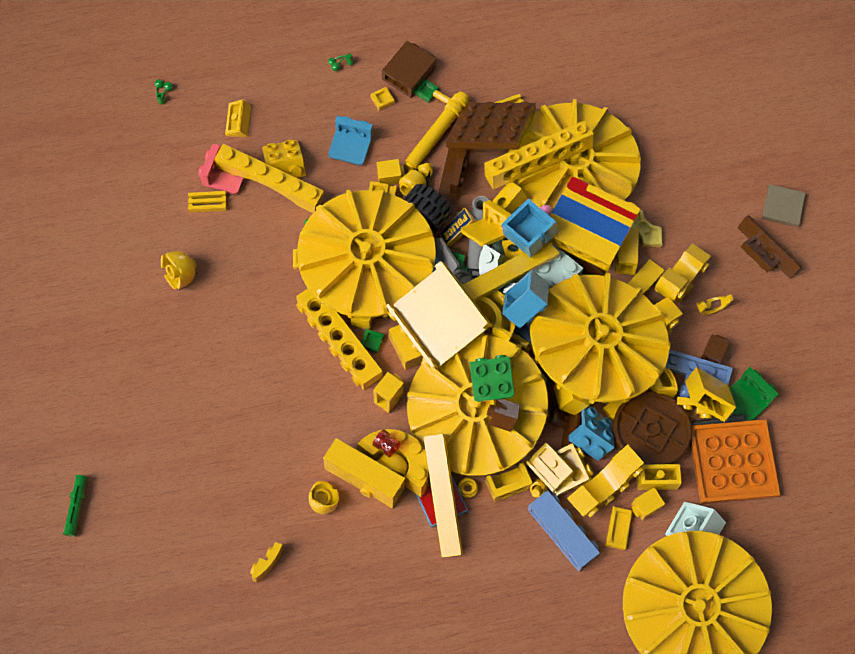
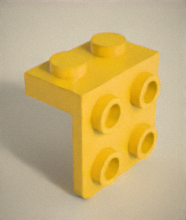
[262,140,306,178]
[461,200,512,246]

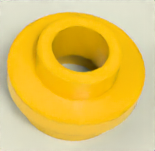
[458,478,478,498]

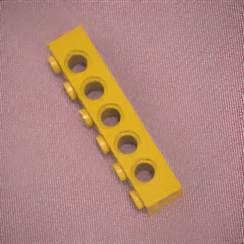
[484,120,594,190]
[296,289,383,390]

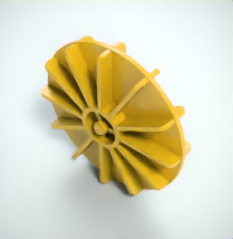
[508,99,641,209]
[297,189,436,318]
[530,273,671,404]
[407,334,548,476]
[623,531,772,654]

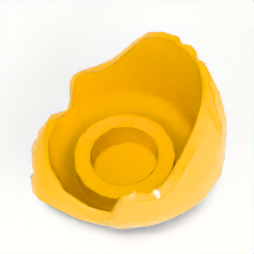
[308,481,339,515]

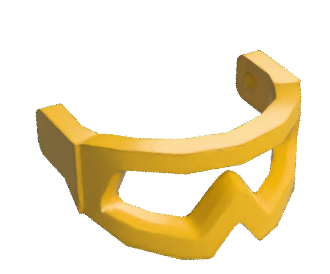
[696,294,733,316]

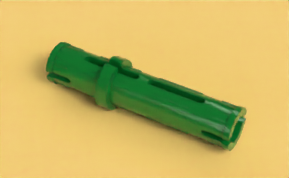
[63,475,88,537]

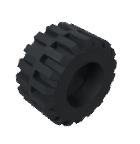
[403,184,452,233]

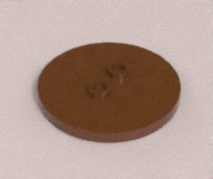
[612,392,692,465]

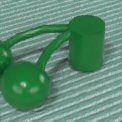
[328,54,354,71]
[154,79,173,104]

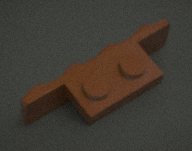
[438,148,468,211]
[738,215,802,279]
[548,392,581,448]

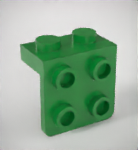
[470,355,514,402]
[729,367,778,421]

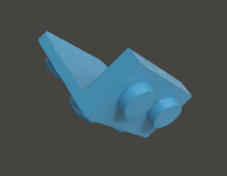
[328,116,373,165]
[569,406,614,461]

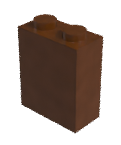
[382,41,436,98]

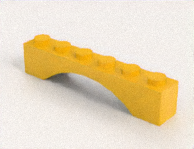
[215,144,324,213]

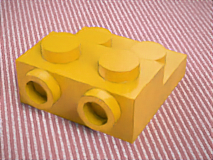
[552,443,594,497]

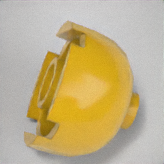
[161,250,196,289]

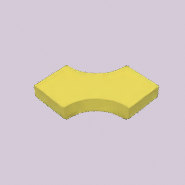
[631,210,662,247]

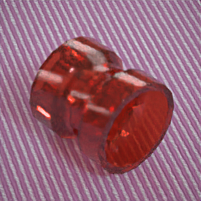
[372,430,401,457]

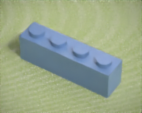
[527,490,600,572]

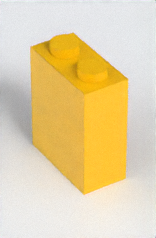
[685,366,736,422]

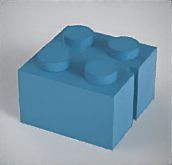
[501,199,558,258]
[502,270,549,328]

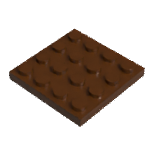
[446,101,536,149]

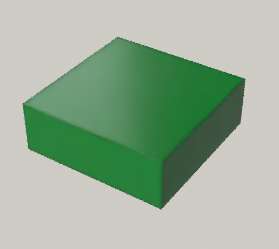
[414,79,439,103]
[361,329,384,353]

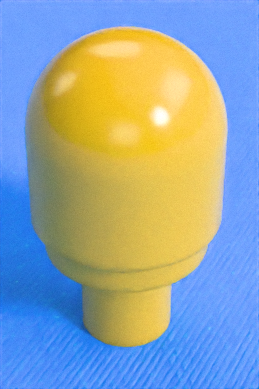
[530,479,547,497]

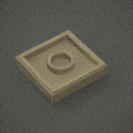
[761,184,805,228]

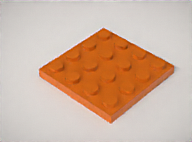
[690,419,780,504]

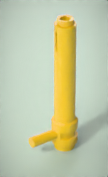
[404,90,470,171]

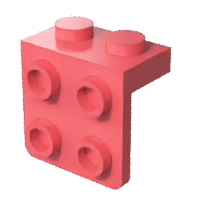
[199,144,244,194]

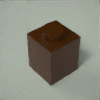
[701,334,729,364]
[487,399,520,432]

